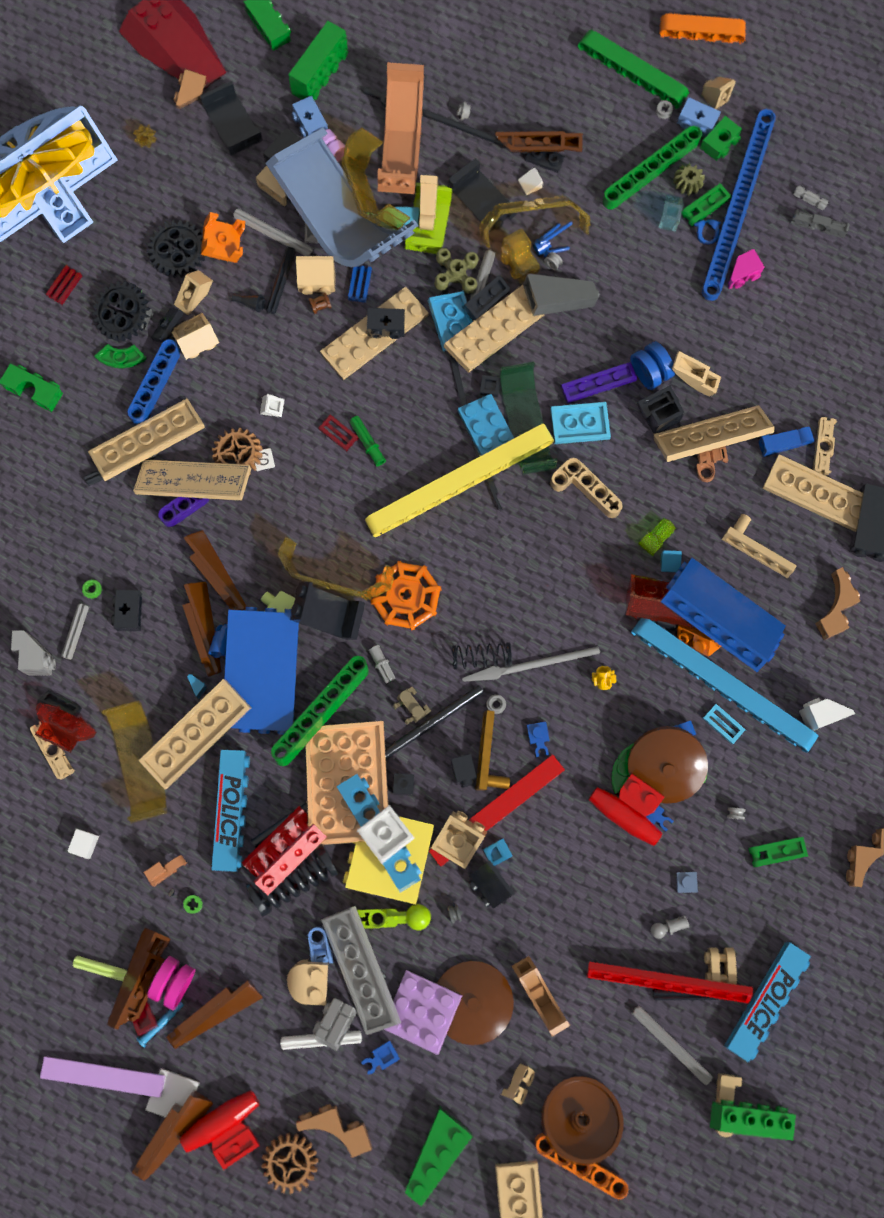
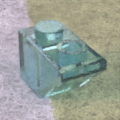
[658,194,684,232]

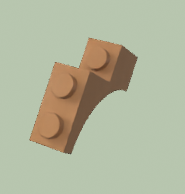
[815,567,860,640]
[846,829,884,887]
[512,956,570,1036]
[296,1104,372,1157]

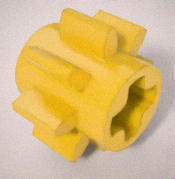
[592,666,616,690]

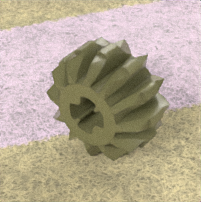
[673,163,705,196]

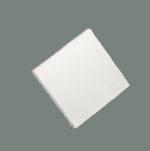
[357,805,415,863]
[146,1068,200,1117]

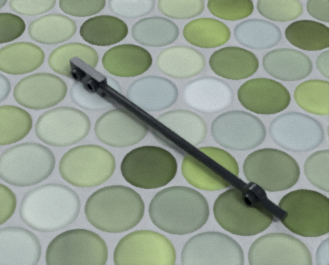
[364,87,565,173]

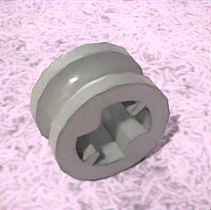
[656,101,673,119]
[544,252,563,270]
[727,808,746,820]

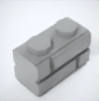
[313,998,356,1051]

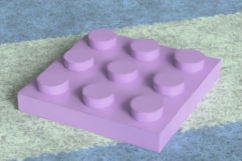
[384,970,462,1054]

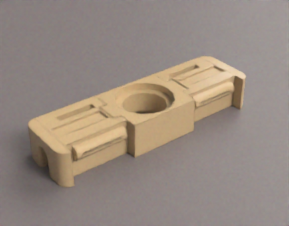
[813,417,837,475]
[30,720,74,780]

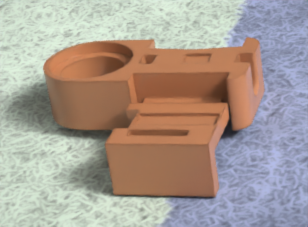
[696,446,728,482]
[144,855,187,887]

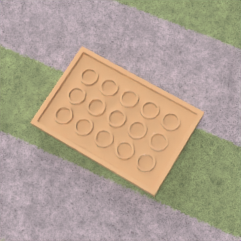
[305,721,388,845]

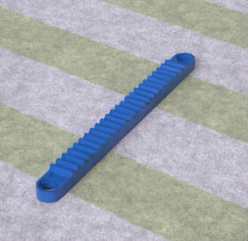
[702,109,776,301]

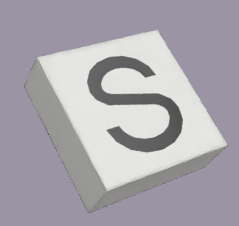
[255,448,275,471]

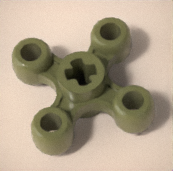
[434,248,479,294]

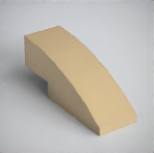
[672,351,721,396]

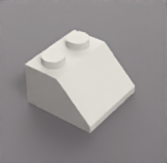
[799,698,855,731]

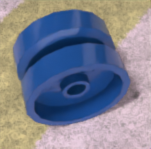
[630,341,675,390]

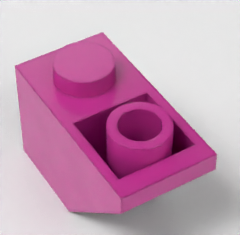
[728,249,764,289]

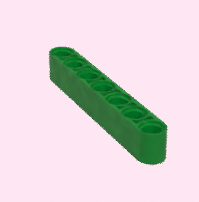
[578,30,689,109]
[602,126,702,210]
[271,656,369,766]

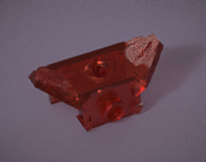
[35,703,96,753]

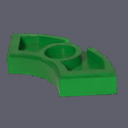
[94,344,147,368]
[611,743,634,794]

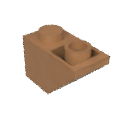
[174,69,206,109]

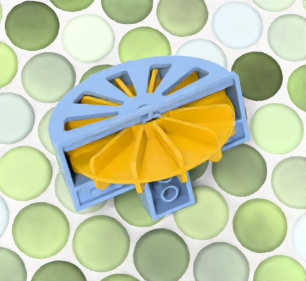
[0,105,117,243]

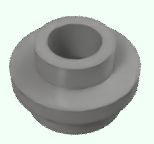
[457,101,470,120]
[487,695,506,714]

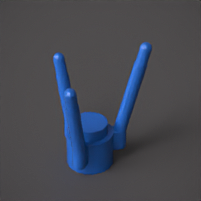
[532,222,572,257]

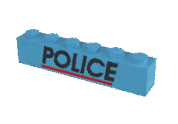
[212,750,250,872]
[724,942,811,1062]

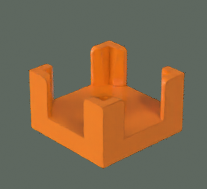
[201,212,245,263]

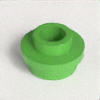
[82,579,102,599]

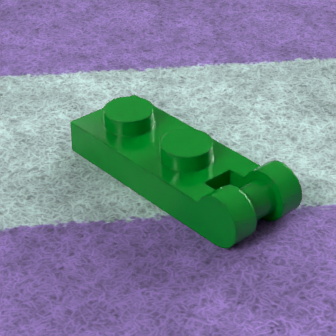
[680,183,731,227]
[748,837,808,868]

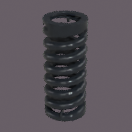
[246,844,339,917]

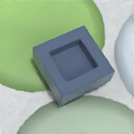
[676,872,698,893]

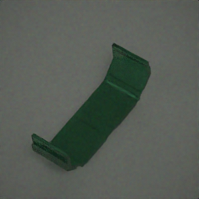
[500,362,557,475]

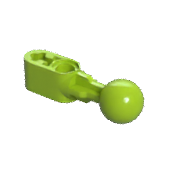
[357,904,431,930]

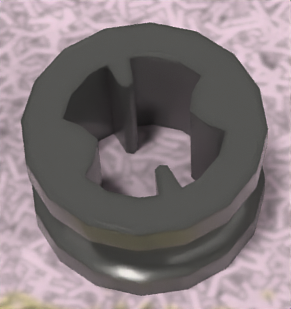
[447,904,462,924]

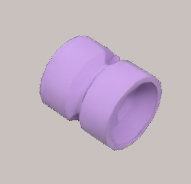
[322,129,348,162]

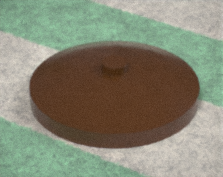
[628,726,708,804]
[437,961,514,1045]
[541,1077,624,1165]

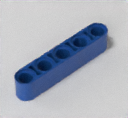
[128,339,180,425]

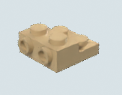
[431,811,487,869]

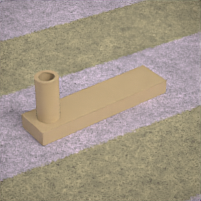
[722,514,797,578]

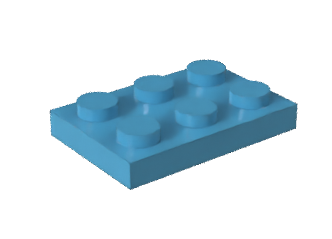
[428,292,473,351]
[458,394,514,456]

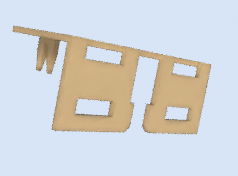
[501,1064,535,1105]

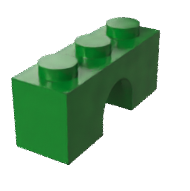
[0,364,63,412]

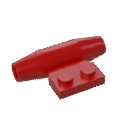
[588,773,665,846]
[179,1090,260,1170]

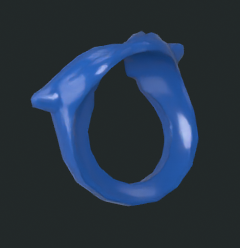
[694,219,721,245]

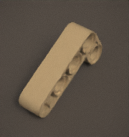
[550,458,622,518]

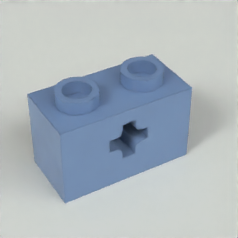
[291,96,328,138]
[677,98,721,137]

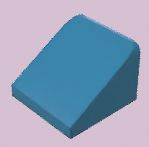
[661,550,682,572]
[187,674,207,699]
[483,839,512,866]

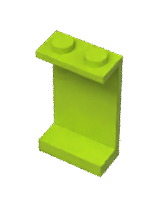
[405,183,452,254]

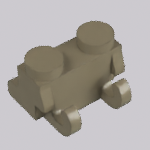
[393,687,431,725]

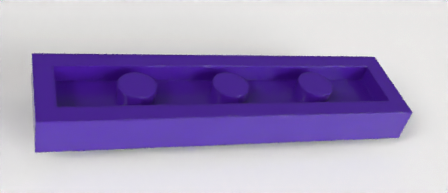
[561,362,637,403]

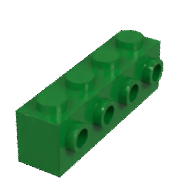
[710,1099,796,1141]

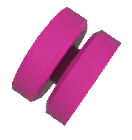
[147,956,196,1010]

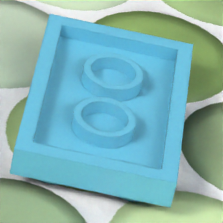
[550,402,611,444]

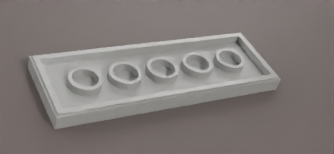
[321,906,401,1035]

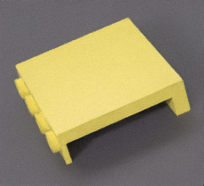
[343,817,434,904]

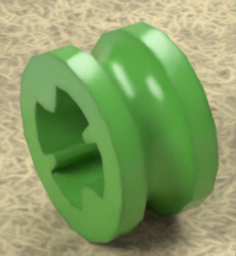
[183,895,203,914]

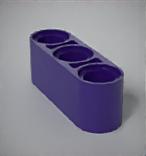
[159,497,209,527]

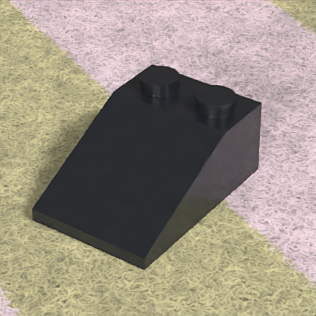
[468,860,515,909]

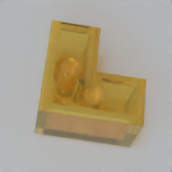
[500,228,540,283]

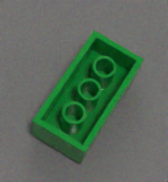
[288,21,348,100]

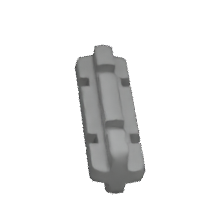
[794,186,828,210]

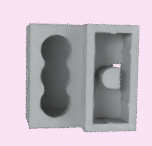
[11,631,56,676]

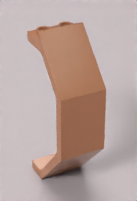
[377,63,424,194]

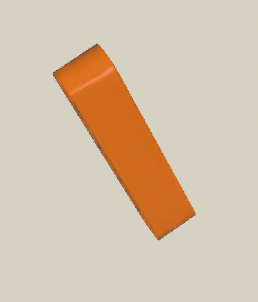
[660,14,746,44]
[535,1133,628,1199]

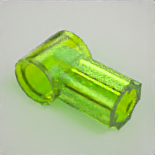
[638,518,676,557]

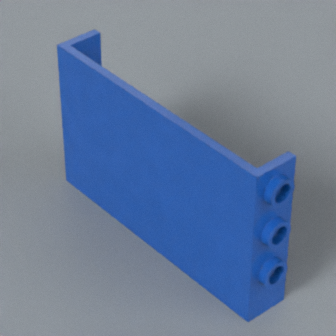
[661,558,786,672]
[224,607,299,735]

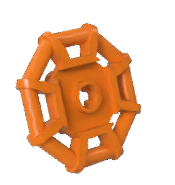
[370,561,441,630]

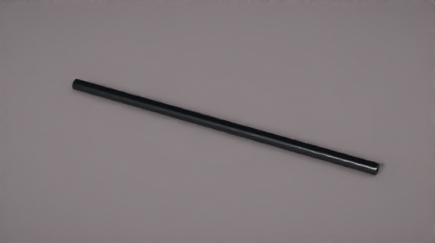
[251,685,484,848]

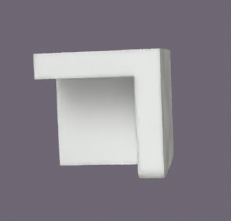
[68,829,99,859]

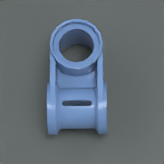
[308,926,333,964]

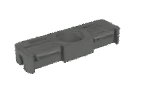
[791,209,850,238]

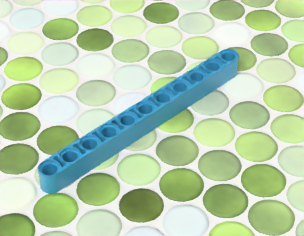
[631,616,818,753]

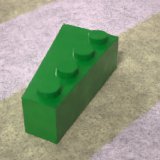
[405,1106,473,1206]

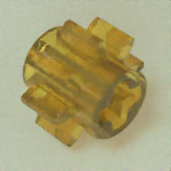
[133,124,157,148]

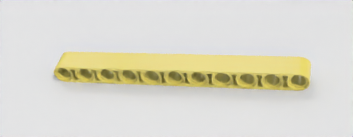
[365,424,554,537]

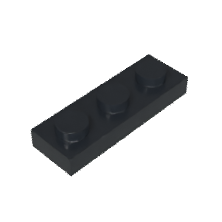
[462,275,510,321]

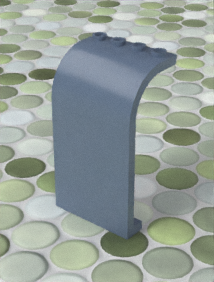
[265,127,418,267]

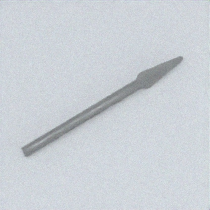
[462,646,600,682]

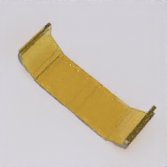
[341,127,410,231]
[480,196,590,248]
[278,537,394,601]
[102,701,167,823]

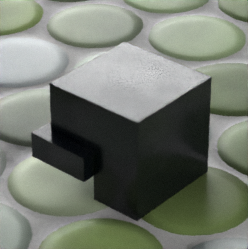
[637,386,685,434]

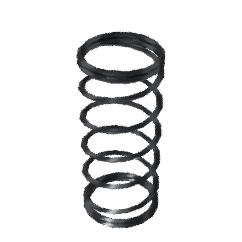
[452,642,512,670]

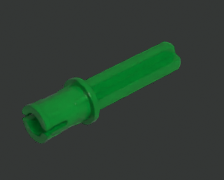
[350,416,386,467]

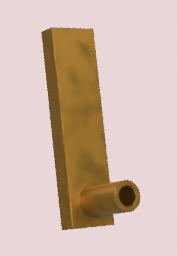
[475,710,510,791]

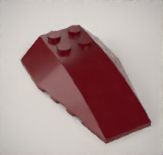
[119,0,226,90]

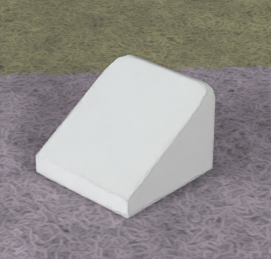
[518,168,543,195]
[260,394,284,417]

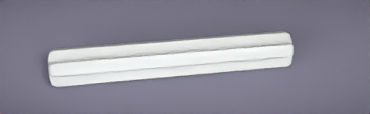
[281,1030,362,1050]

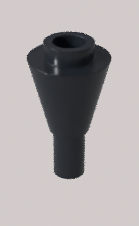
[231,294,266,313]

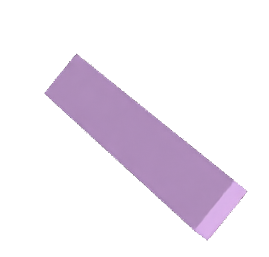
[40,1056,166,1098]

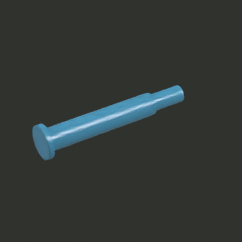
[136,1001,184,1047]

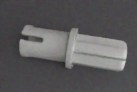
[369,645,395,683]

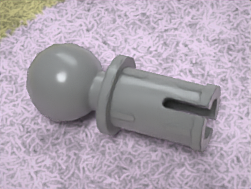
[651,915,689,939]

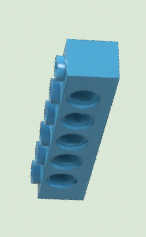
[337,774,422,893]

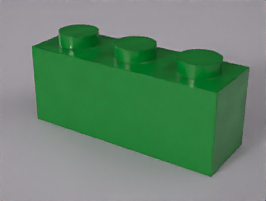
[244,0,291,51]

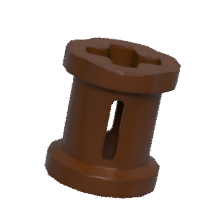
[308,292,331,314]

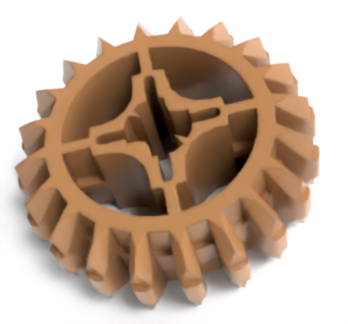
[212,427,263,474]
[261,1133,318,1194]

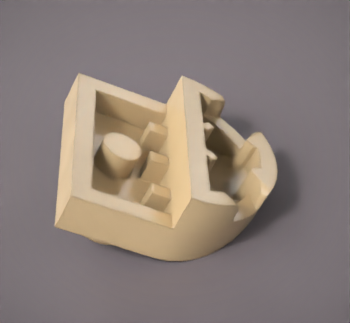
[287,959,328,1005]

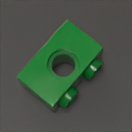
[700,116,742,161]

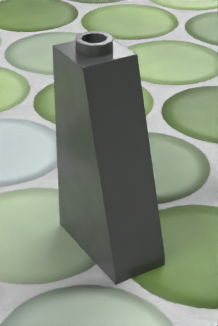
[523,274,599,316]

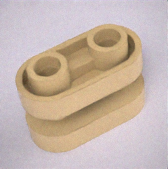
[704,947,737,985]

